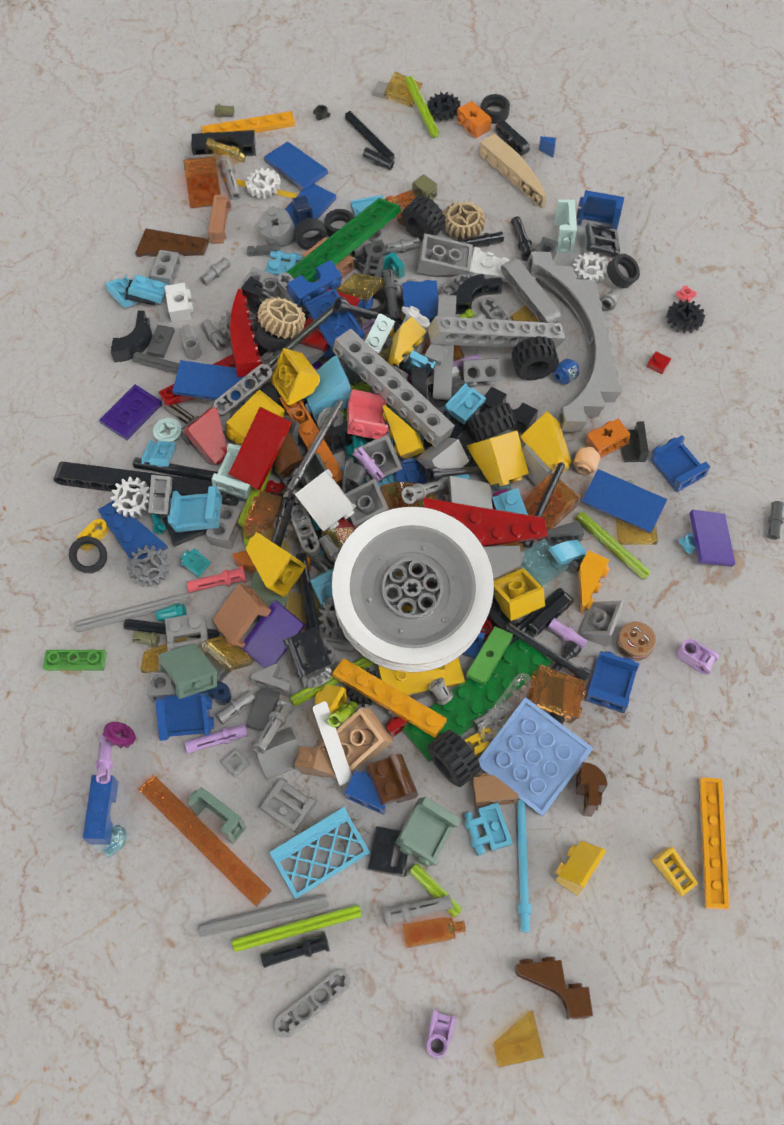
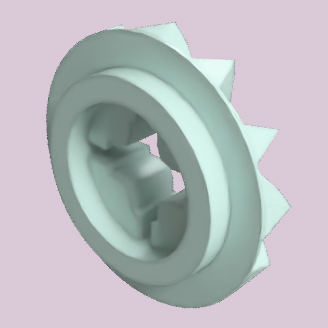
[153,418,182,442]

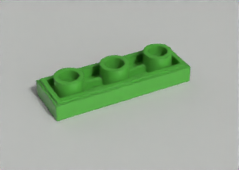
[467,626,513,685]
[43,650,107,671]

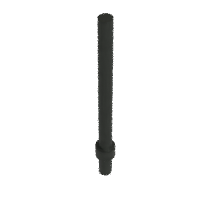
[264,296,345,368]

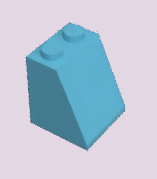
[302,356,351,420]

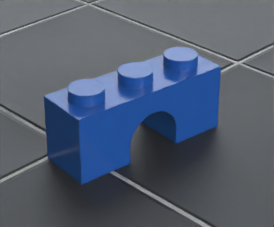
[287,260,342,308]
[83,775,119,845]

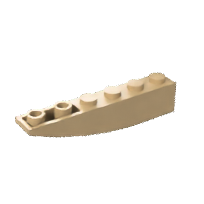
[479,133,546,209]

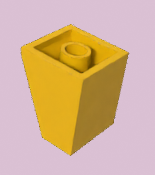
[226,390,285,446]
[520,411,572,473]
[467,431,529,487]
[245,532,307,598]

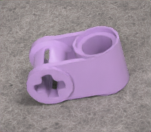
[677,639,719,675]
[426,1009,456,1059]

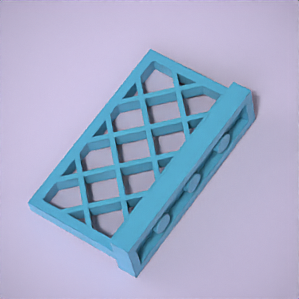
[269,807,370,899]

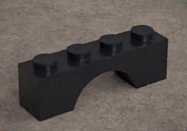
[191,130,256,157]

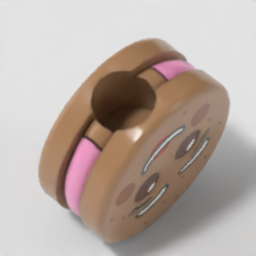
[616,621,656,661]

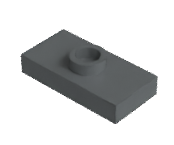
[146,325,175,358]

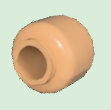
[573,447,600,475]

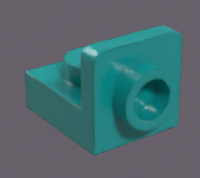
[383,252,405,279]
[345,435,367,463]
[179,548,211,578]

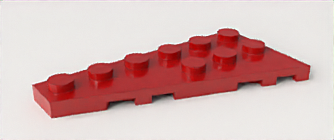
[423,498,548,547]

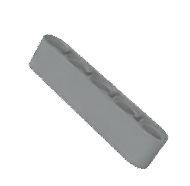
[501,258,561,323]

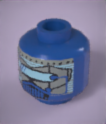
[553,358,579,385]

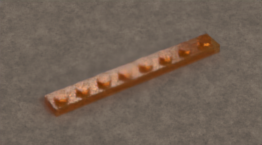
[138,774,272,907]

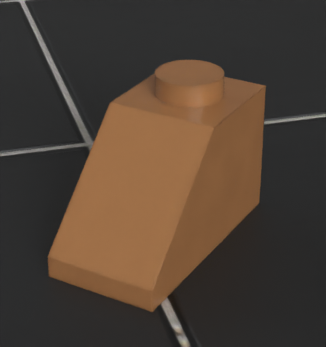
[294,746,337,778]
[472,773,519,808]

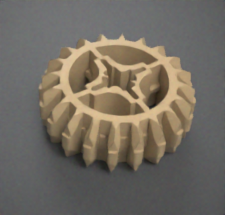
[443,200,486,240]
[257,296,306,339]

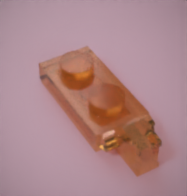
[403,917,466,949]

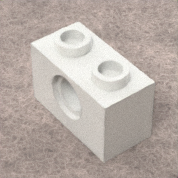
[165,282,194,323]

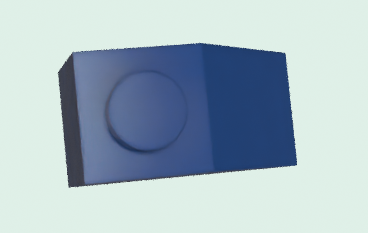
[345,770,386,815]

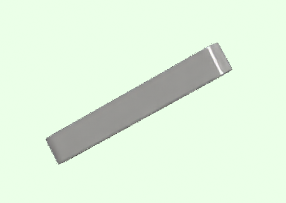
[433,294,456,400]

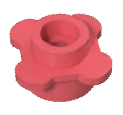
[676,286,697,302]

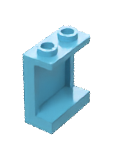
[168,486,222,532]

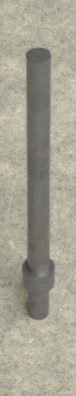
[286,399,344,492]

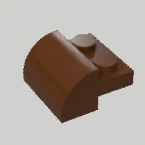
[273,431,303,479]
[366,754,418,806]
[575,762,607,817]

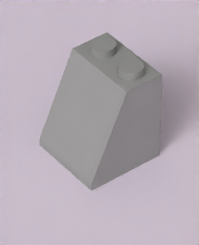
[434,476,493,509]

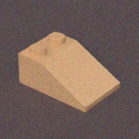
[317,708,394,774]

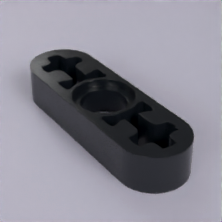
[495,121,530,156]
[528,593,574,637]

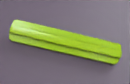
[410,863,462,918]

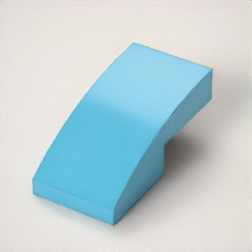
[548,540,587,564]

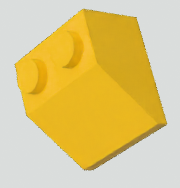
[493,568,545,621]
[555,841,607,896]

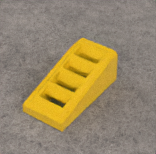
[651,847,699,897]

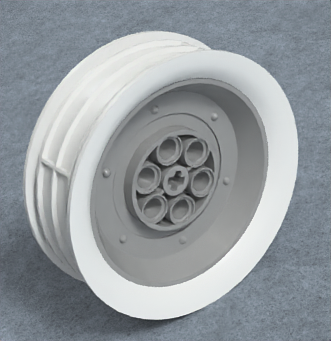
[332,507,494,672]

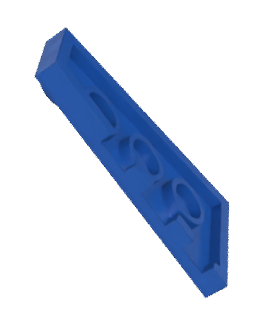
[98,501,168,559]

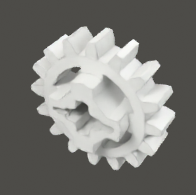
[246,168,281,199]
[573,252,609,285]
[110,477,150,518]

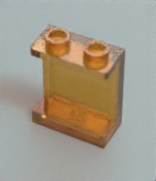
[527,665,586,724]

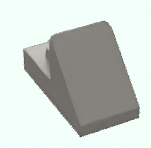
[250,663,293,698]

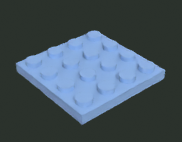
[478,697,594,816]

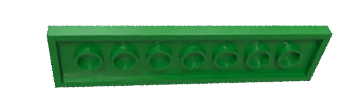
[286,198,402,283]
[402,639,552,762]

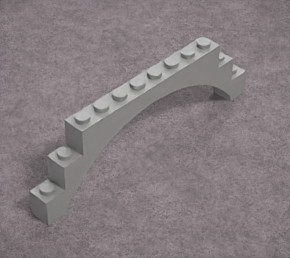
[527,251,622,432]

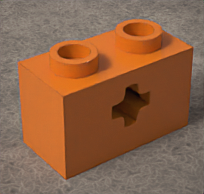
[457,101,491,138]
[586,418,630,458]

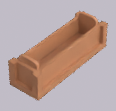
[208,195,231,244]

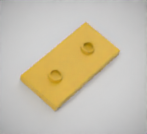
[378,658,465,696]

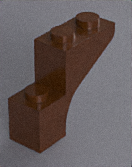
[515,957,593,1020]

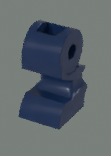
[292,195,313,223]
[206,681,232,706]

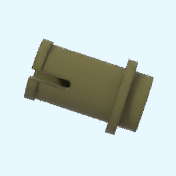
[215,103,234,117]
[133,630,160,648]

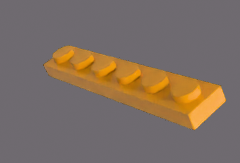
[201,111,295,133]
[332,658,447,738]
[699,777,730,910]

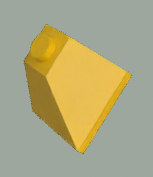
[314,685,348,714]

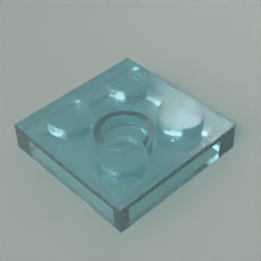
[520,539,569,587]

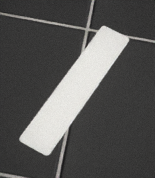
[313,701,352,786]

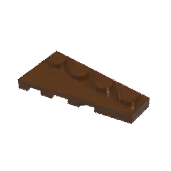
[135,228,209,257]

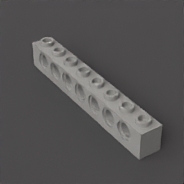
[427,316,565,349]
[333,329,455,448]

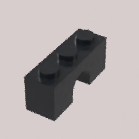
[479,386,538,434]

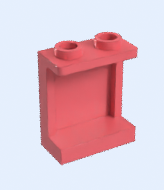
[347,389,388,439]

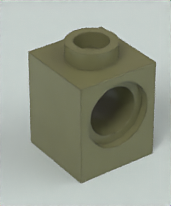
[412,174,437,200]

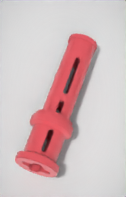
[187,565,247,593]

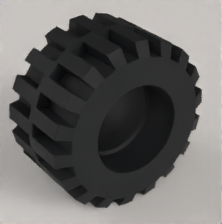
[401,196,446,242]
[511,336,559,380]
[466,403,517,442]
[428,729,481,787]

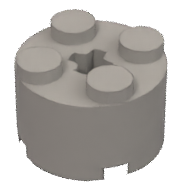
[258,206,295,246]

